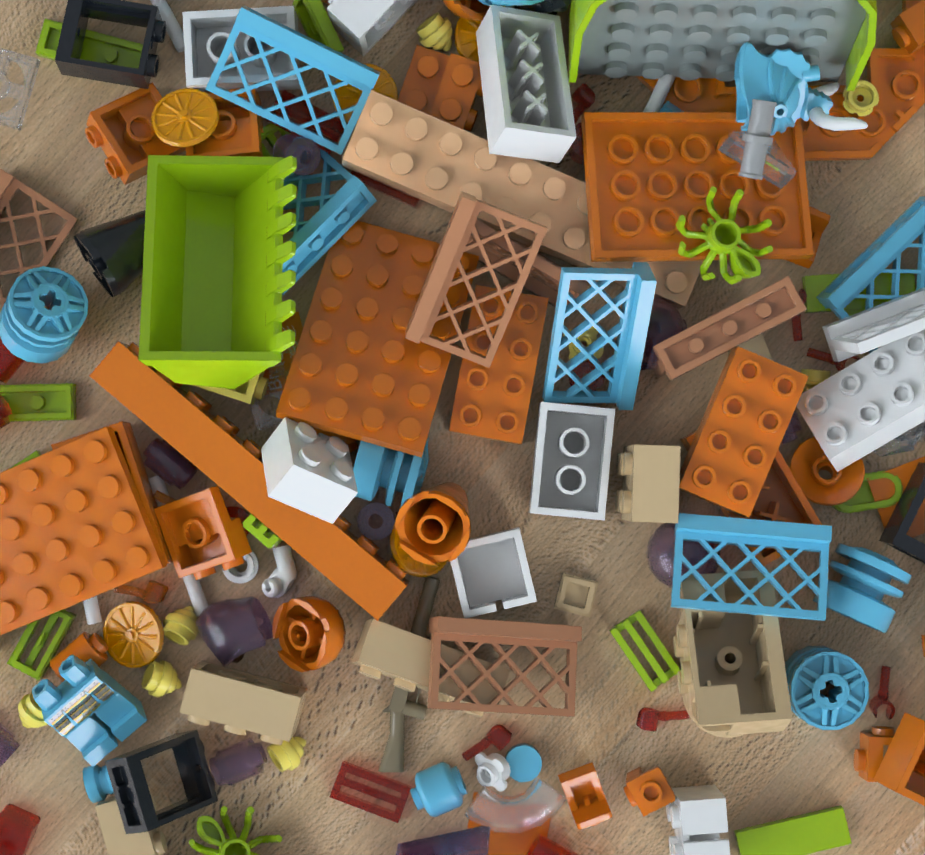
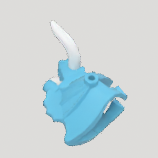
[734,42,868,136]

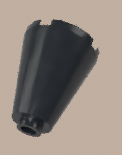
[74,210,145,297]

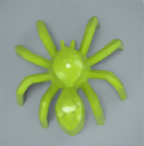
[676,186,773,285]
[189,806,282,855]

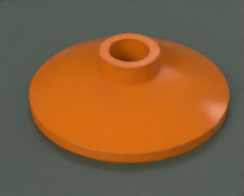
[790,437,865,506]

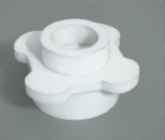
[475,752,511,792]

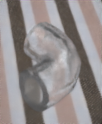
[464,777,566,833]

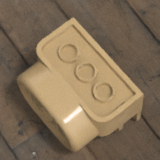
[673,569,792,738]

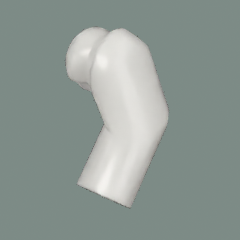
[262,545,297,598]

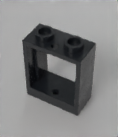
[55,0,166,89]
[879,462,925,564]
[105,730,218,834]

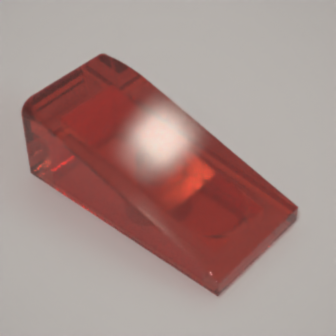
[0,804,41,855]

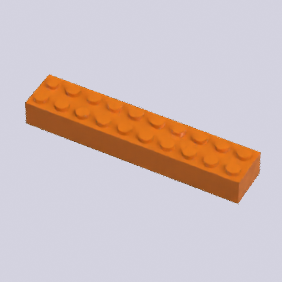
[89,341,409,621]

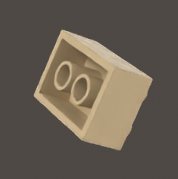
[615,444,681,523]
[179,660,308,745]

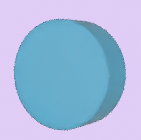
[505,743,542,782]

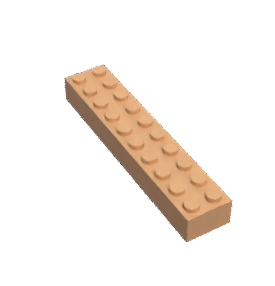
[342,90,704,309]

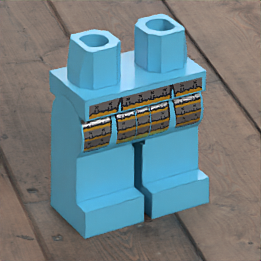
[32,655,147,767]

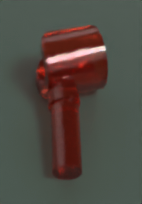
[571,83,595,124]
[791,288,807,341]
[807,347,860,371]
[869,666,895,720]
[636,707,690,732]
[462,724,512,761]

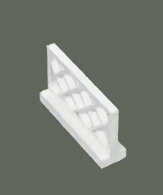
[822,287,925,362]

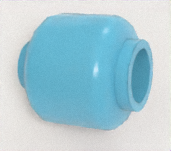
[410,762,468,817]

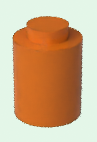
[49,632,109,682]

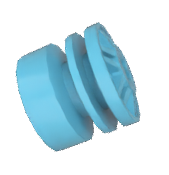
[0,266,88,364]
[353,437,429,508]
[813,543,912,634]
[785,646,869,730]

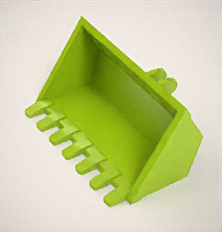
[138,155,297,389]

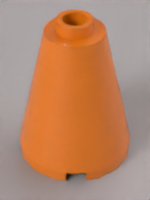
[395,482,471,565]

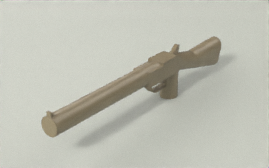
[378,576,440,772]

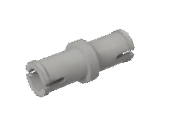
[738,99,777,180]

